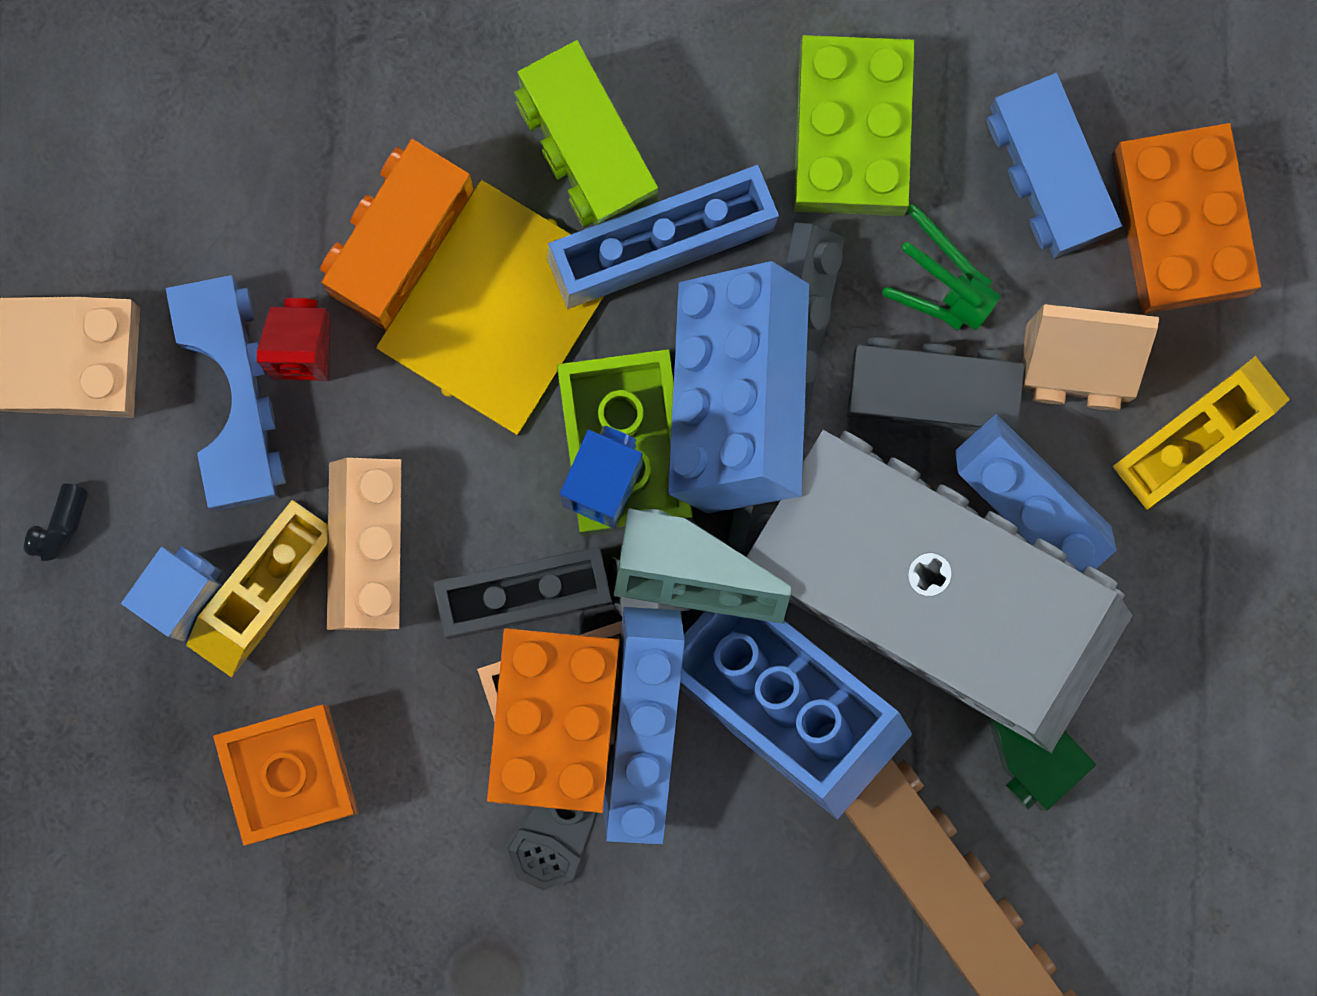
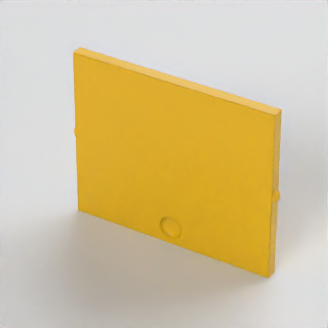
[376,180,605,436]

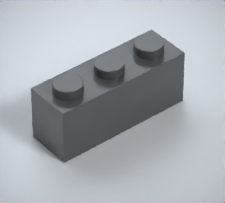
[847,337,1025,432]
[433,546,612,640]

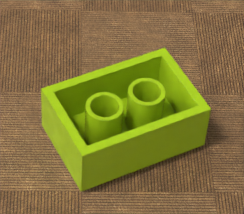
[794,35,914,216]
[514,40,658,228]
[557,349,692,536]

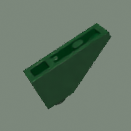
[987,716,1096,811]

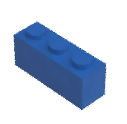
[559,426,642,529]

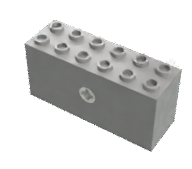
[747,430,1133,753]

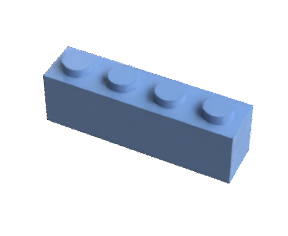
[547,165,779,310]

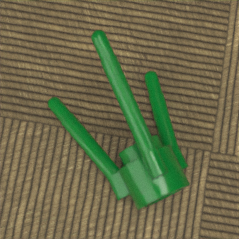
[882,204,1001,331]

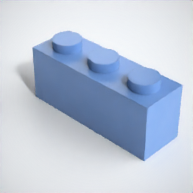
[986,73,1122,259]
[955,414,1117,574]
[121,546,223,642]

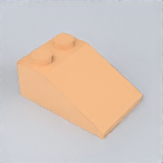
[0,297,140,418]
[1022,304,1159,411]

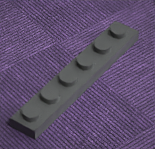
[727,222,845,556]

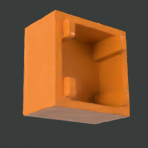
[213,704,359,846]

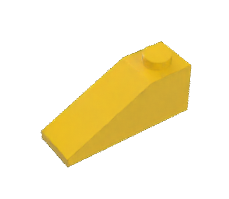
[1112,356,1290,510]
[186,500,328,678]

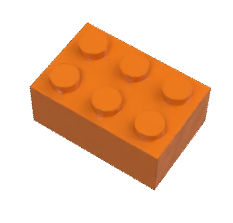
[1112,123,1261,315]
[320,139,474,331]
[487,628,620,813]

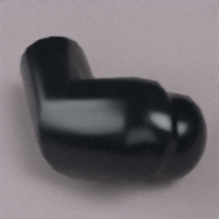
[24,484,88,561]

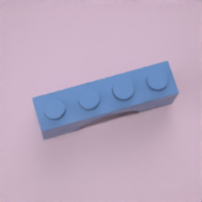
[166,275,286,512]
[604,607,685,844]

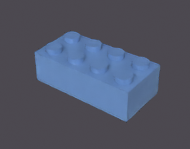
[668,261,809,514]
[679,611,912,820]

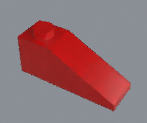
[257,298,331,381]

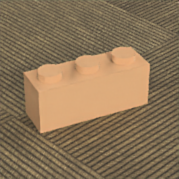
[327,458,401,631]

